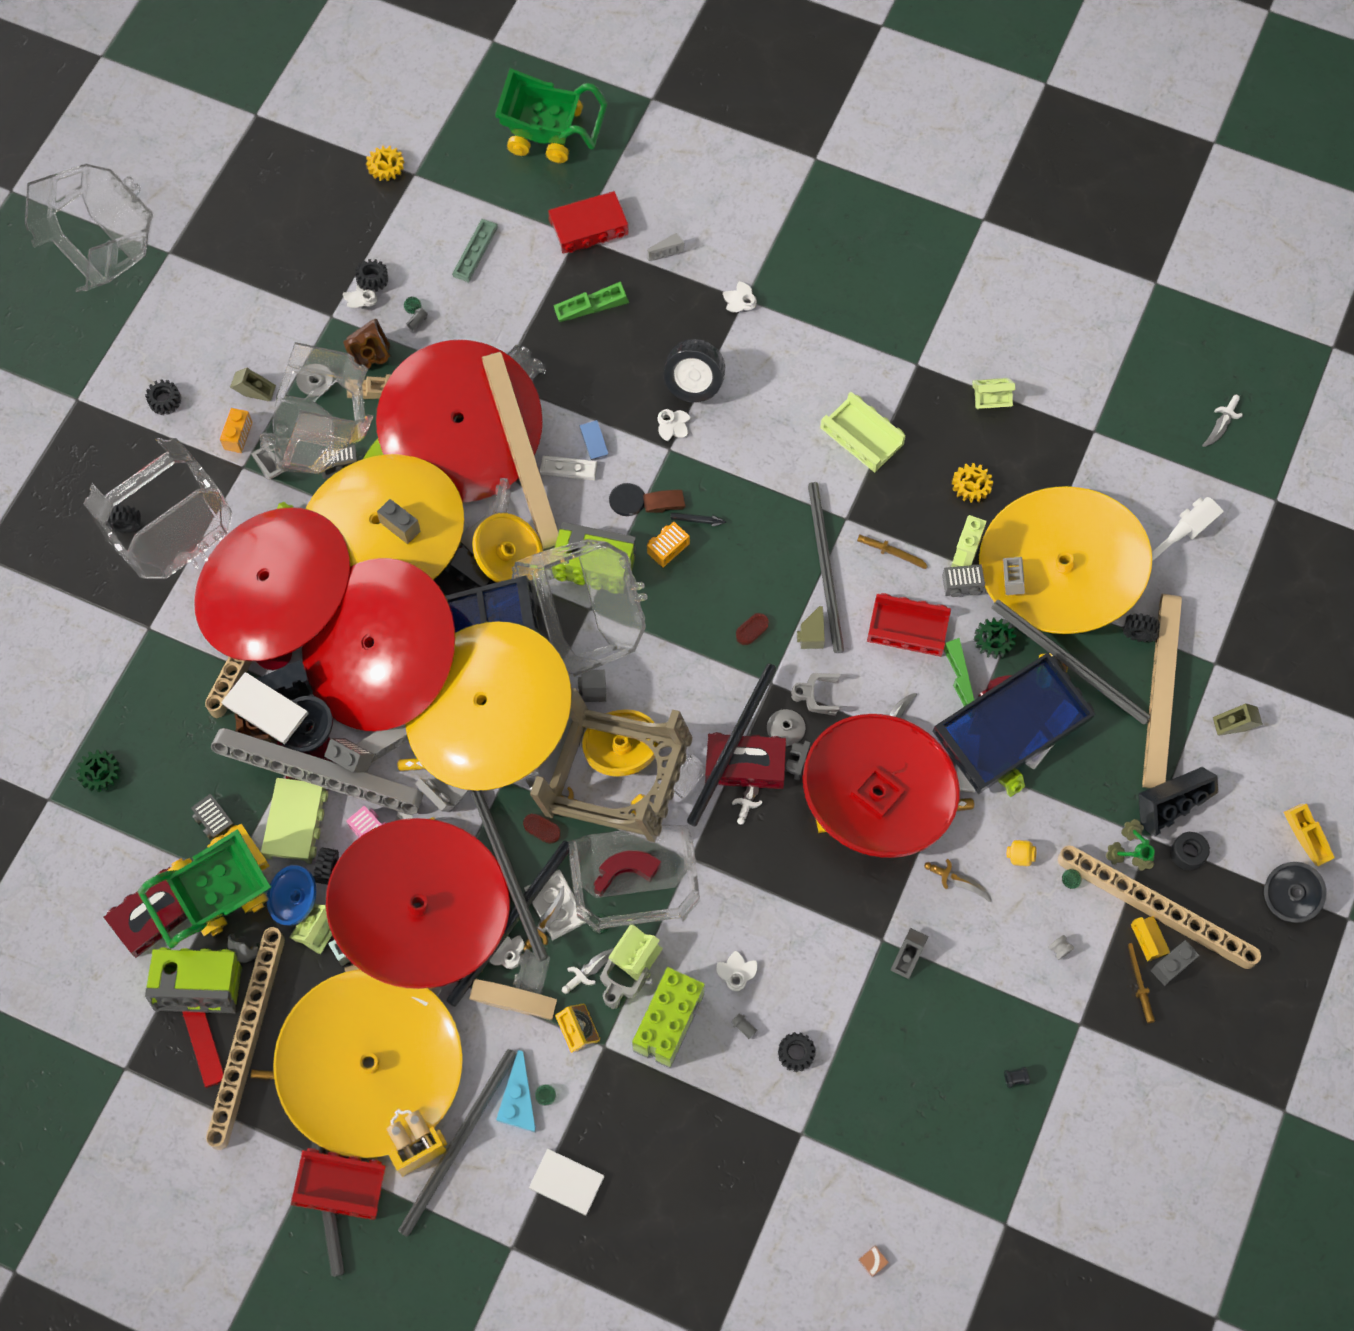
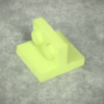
[972,378,1015,409]
[289,904,332,954]
[608,925,663,981]

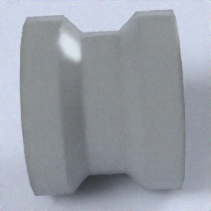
[1048,935,1074,960]

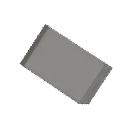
[251,445,285,480]

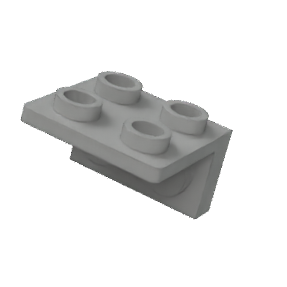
[415,775,469,812]

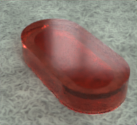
[736,613,769,645]
[523,814,560,844]

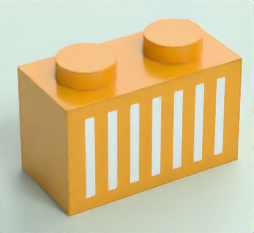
[220,408,252,453]
[647,522,690,567]

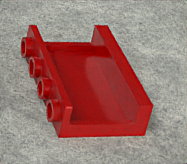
[548,191,629,254]
[867,593,951,657]
[290,1148,386,1220]

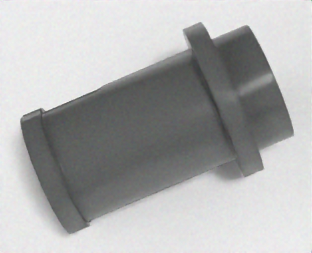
[406,308,428,331]
[731,1013,757,1040]

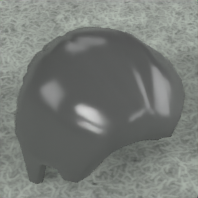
[228,933,260,963]

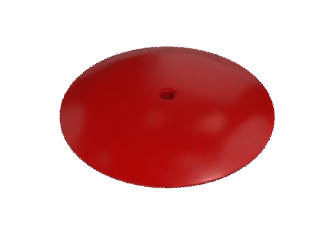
[376,340,543,503]
[194,508,350,661]
[302,558,455,731]
[326,818,510,989]

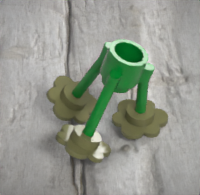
[1106,819,1155,871]

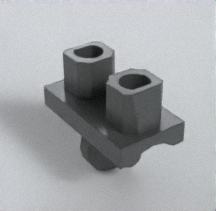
[785,741,811,780]

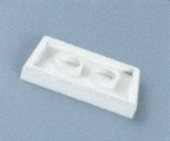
[524,869,588,941]
[529,1149,604,1215]

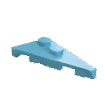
[496,1050,536,1132]

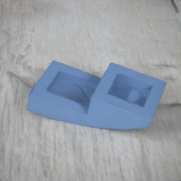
[579,420,608,460]

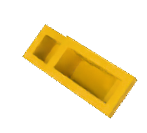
[1283,804,1335,866]

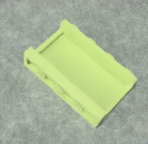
[820,392,905,472]
[261,778,328,864]

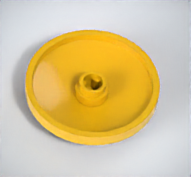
[473,513,543,583]
[582,709,659,776]

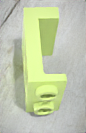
[951,515,986,567]

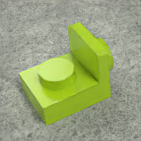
[992,762,1025,797]

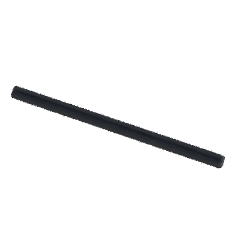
[687,663,776,827]
[446,840,572,1007]

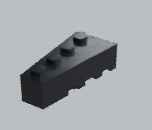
[442,546,496,589]
[230,659,314,701]
[1138,767,1218,837]

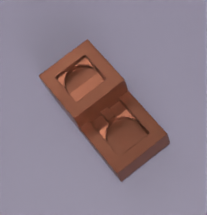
[643,490,685,513]

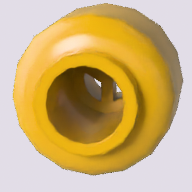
[1006,840,1037,867]

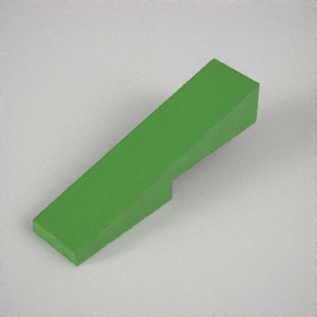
[554,282,629,322]
[943,638,977,718]

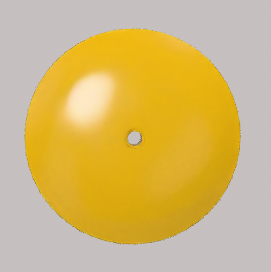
[306,454,464,579]
[979,487,1152,634]
[405,622,572,791]
[274,969,462,1158]

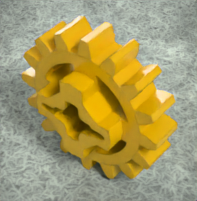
[366,145,405,181]
[952,463,993,503]

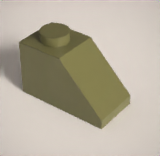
[230,367,276,401]
[797,606,825,649]
[1213,703,1263,736]

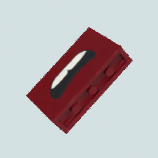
[705,732,786,789]
[103,867,188,958]

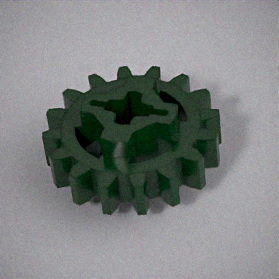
[973,617,1016,659]
[76,749,121,792]

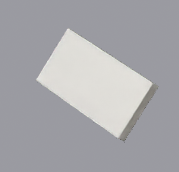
[221,672,308,744]

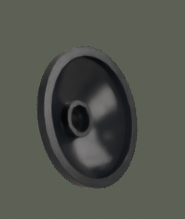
[282,696,333,753]
[1264,862,1327,922]

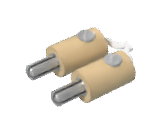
[386,1109,433,1159]

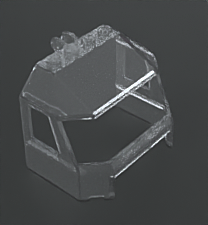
[25,164,153,292]
[260,342,373,474]
[83,438,232,578]
[511,539,648,677]
[569,825,700,934]

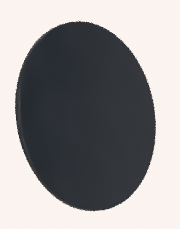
[609,483,645,516]

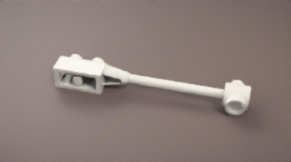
[1152,497,1224,561]

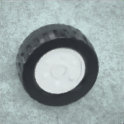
[663,339,726,403]

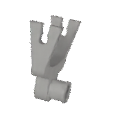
[791,673,840,716]
[600,959,650,1009]

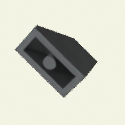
[891,928,929,979]

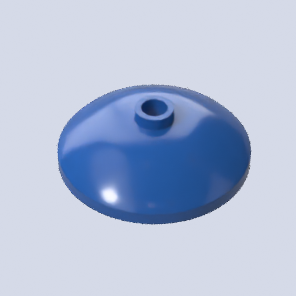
[267,865,316,926]

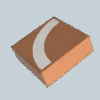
[858,1246,889,1277]

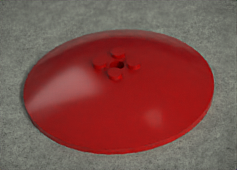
[803,714,960,858]

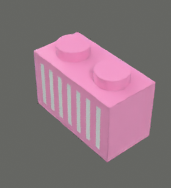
[346,806,386,837]

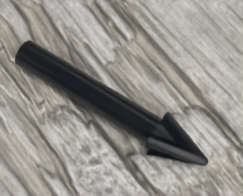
[671,513,726,526]

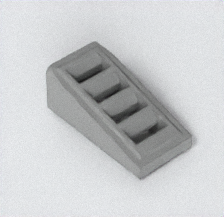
[647,233,684,262]
[1003,557,1025,595]

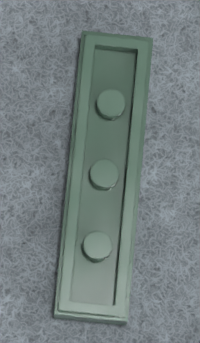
[452,219,498,283]

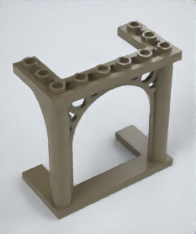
[530,687,692,842]

